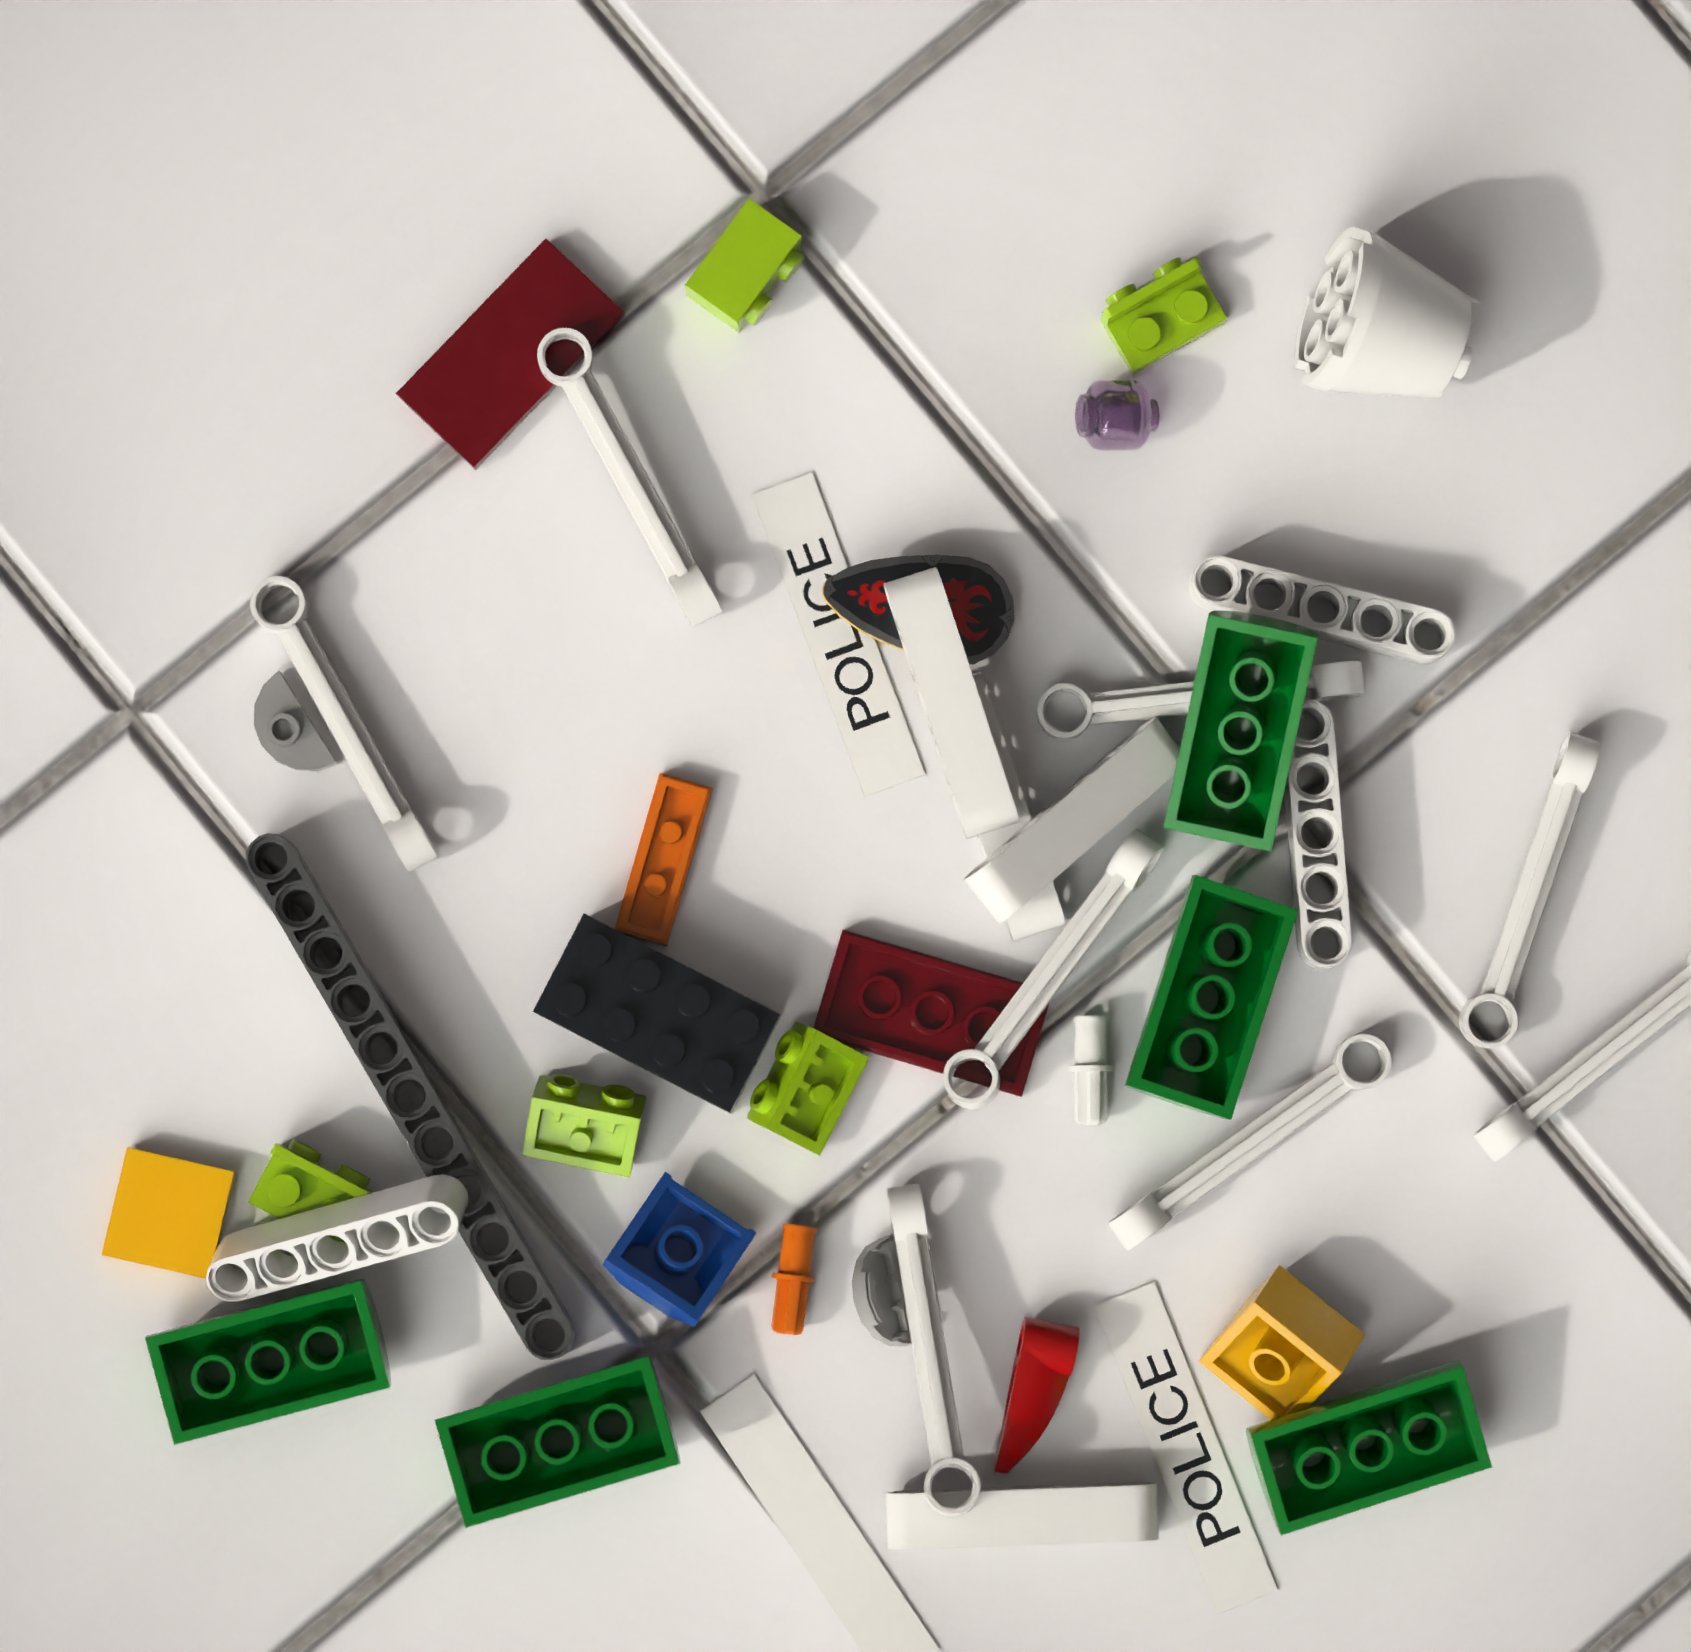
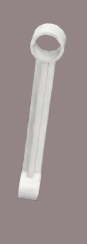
[537,328,722,628]
[250,576,438,873]
[1037,661,1365,741]
[1459,731,1602,1048]
[943,829,1165,1109]
[1473,949,1691,1162]
[1108,1034,1392,1251]
[886,1183,980,1517]

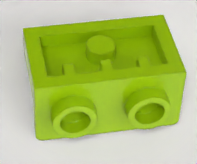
[1100,257,1228,375]
[747,1022,869,1156]
[522,1074,647,1178]
[248,1139,374,1242]

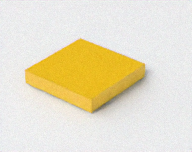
[101,1147,236,1279]

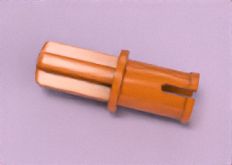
[771,1224,818,1335]

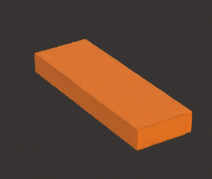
[614,773,713,946]

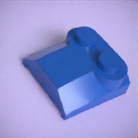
[603,1172,757,1327]

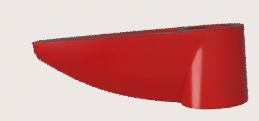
[994,1317,1080,1473]

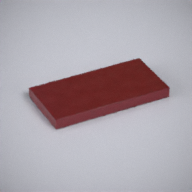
[396,238,625,470]
[813,930,1050,1097]

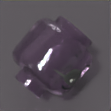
[1075,380,1159,451]

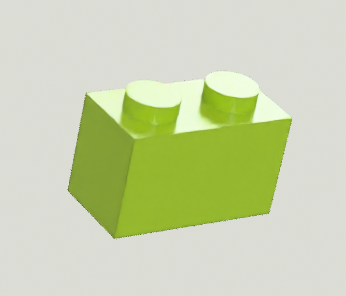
[685,198,804,333]

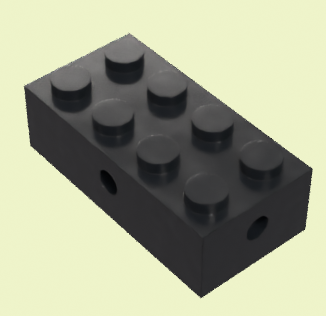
[533,914,781,1114]

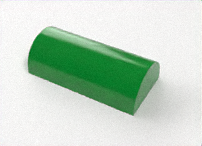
[1163,610,1318,851]
[1125,875,1298,1120]
[145,1278,391,1445]
[434,1356,681,1528]
[1246,1360,1492,1535]

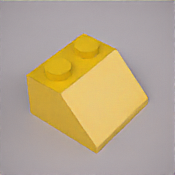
[1199,1265,1366,1420]

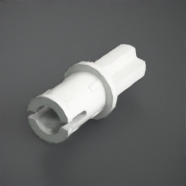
[1069,1016,1113,1125]

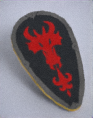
[822,555,1014,665]

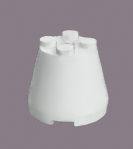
[1294,227,1481,398]

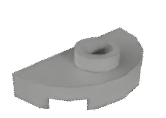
[254,671,338,772]
[852,1236,912,1346]

